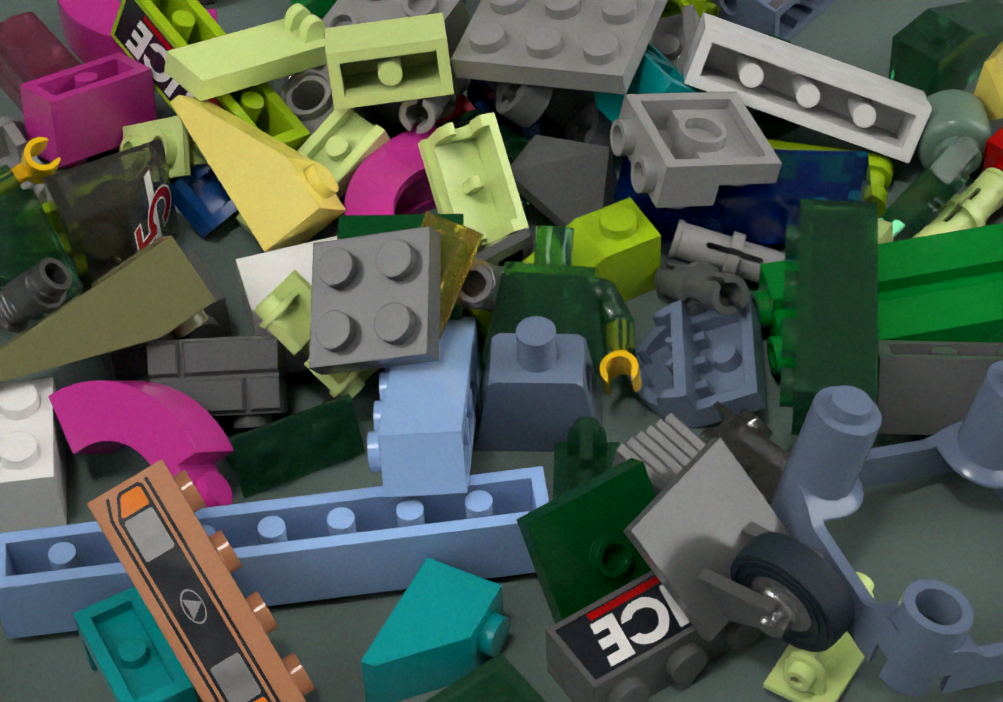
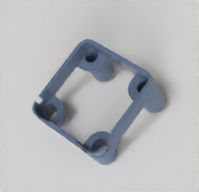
[771,360,1003,696]

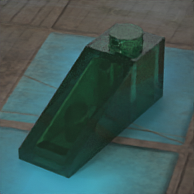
[888,0,1003,97]

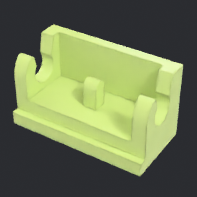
[418,112,529,254]

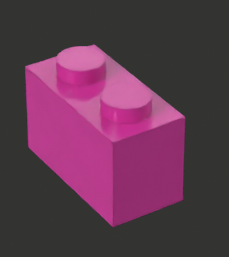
[20,52,157,168]

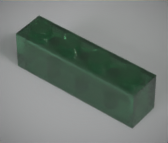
[779,199,878,435]

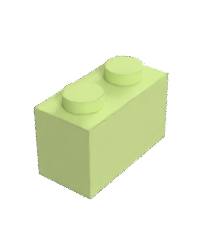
[325,12,454,110]

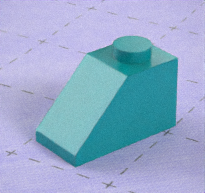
[361,557,510,702]

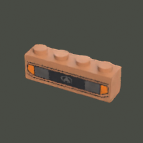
[86,459,316,702]

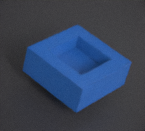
[168,164,238,238]

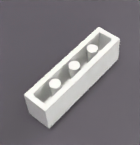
[682,12,932,163]

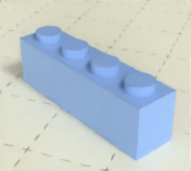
[367,317,481,498]

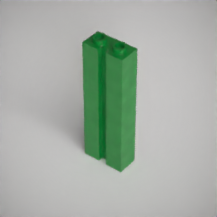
[750,223,1003,398]

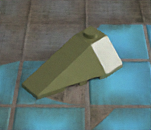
[0,235,216,383]

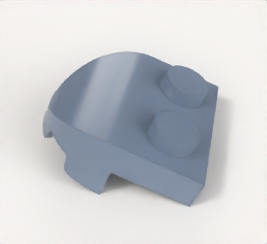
[627,296,767,428]

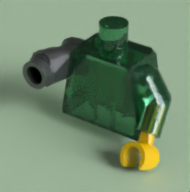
[0,137,83,333]
[451,226,642,395]

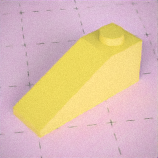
[170,95,346,252]

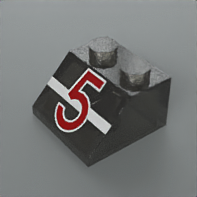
[43,139,180,295]

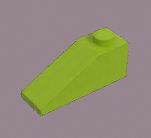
[468,197,661,344]

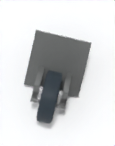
[623,437,855,652]

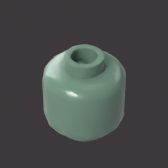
[915,89,993,178]

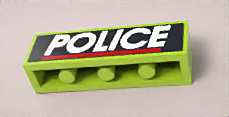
[110,0,311,151]

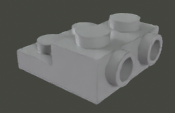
[610,92,782,209]

